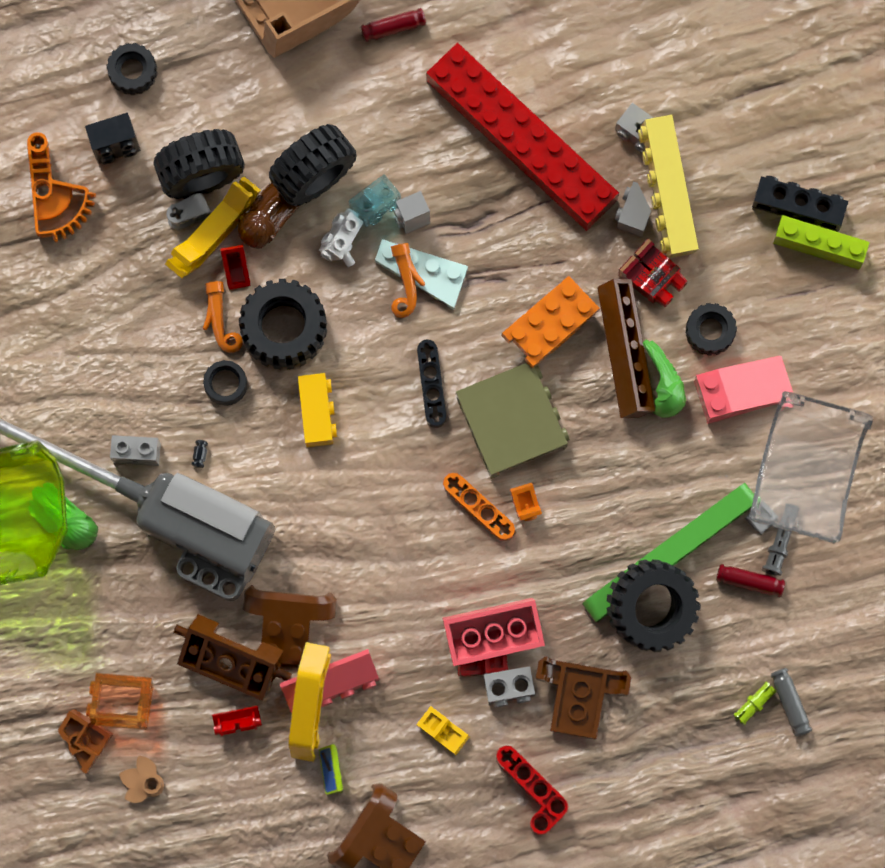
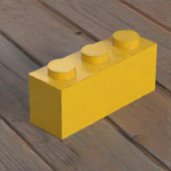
[298,373,337,448]

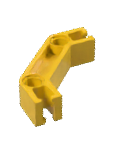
[165,176,261,278]
[288,642,331,762]

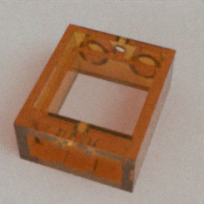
[86,673,154,730]

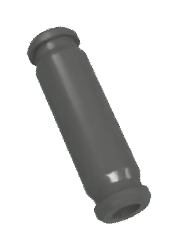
[771,668,812,737]

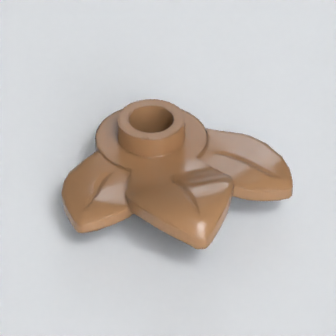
[119,756,164,803]

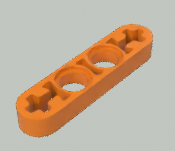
[443,473,515,541]

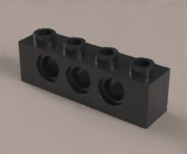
[752,176,848,232]

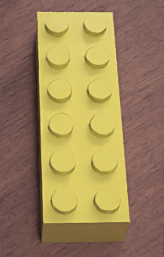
[638,115,699,258]

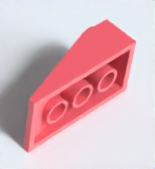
[694,356,795,424]

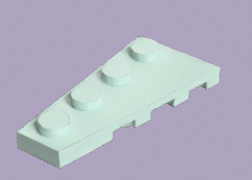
[375,239,468,310]

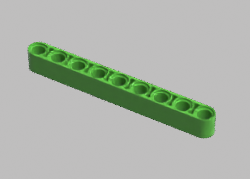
[582,483,759,622]

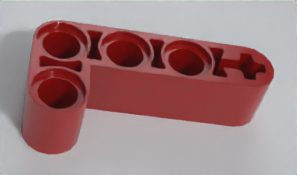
[496,745,568,835]

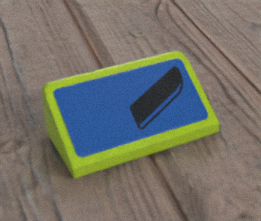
[319,744,343,795]

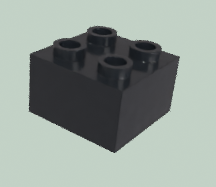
[85,112,141,164]

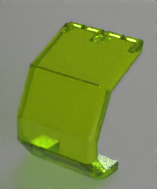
[0,440,68,585]

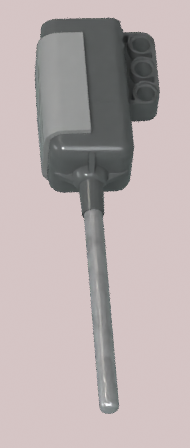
[0,419,276,601]

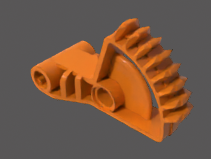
[27,132,96,243]

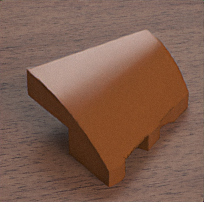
[58,709,113,774]

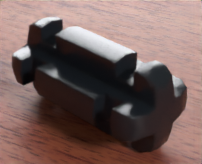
[191,440,208,468]

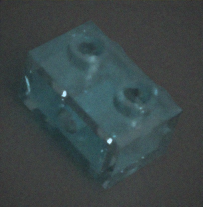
[349,174,401,227]

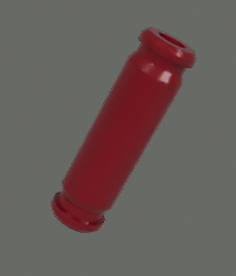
[360,8,426,42]
[716,564,785,598]

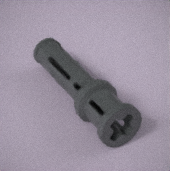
[762,505,799,576]

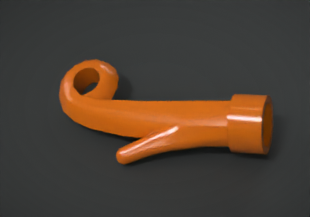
[391,243,425,318]
[203,281,243,353]

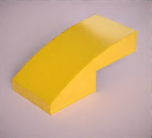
[416,706,470,755]

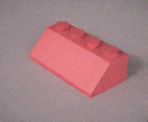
[442,598,545,666]
[279,649,379,713]

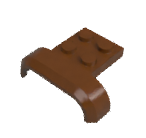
[243,585,337,665]
[536,656,632,740]
[327,783,426,868]

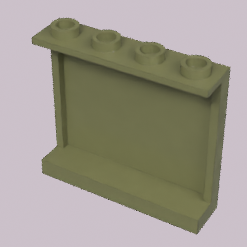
[456,363,570,479]

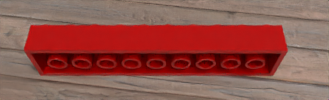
[426,42,619,231]

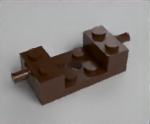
[173,614,293,701]

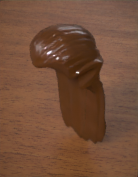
[238,182,299,249]

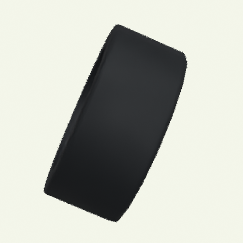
[203,360,248,406]

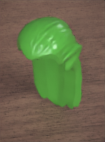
[643,339,687,418]
[29,481,99,550]

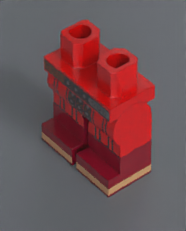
[618,238,688,307]

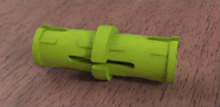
[733,682,776,725]

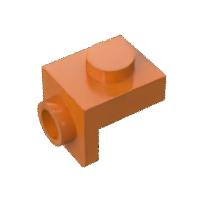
[510,482,542,521]

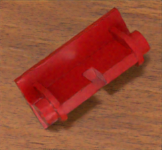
[212,706,262,737]

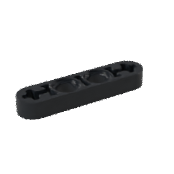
[417,339,446,428]

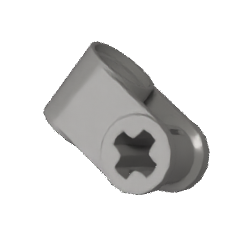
[166,193,211,230]

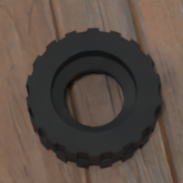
[107,43,157,95]
[685,303,737,356]

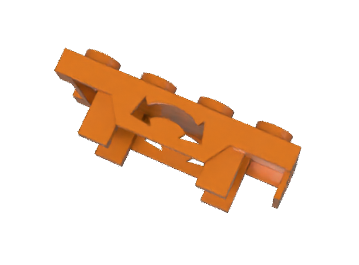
[501,276,600,368]

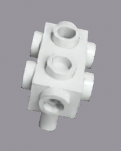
[319,209,364,267]

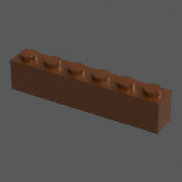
[597,279,655,418]

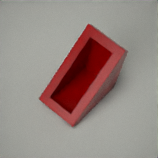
[220,245,251,290]

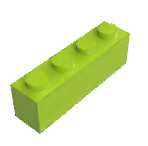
[773,215,870,270]

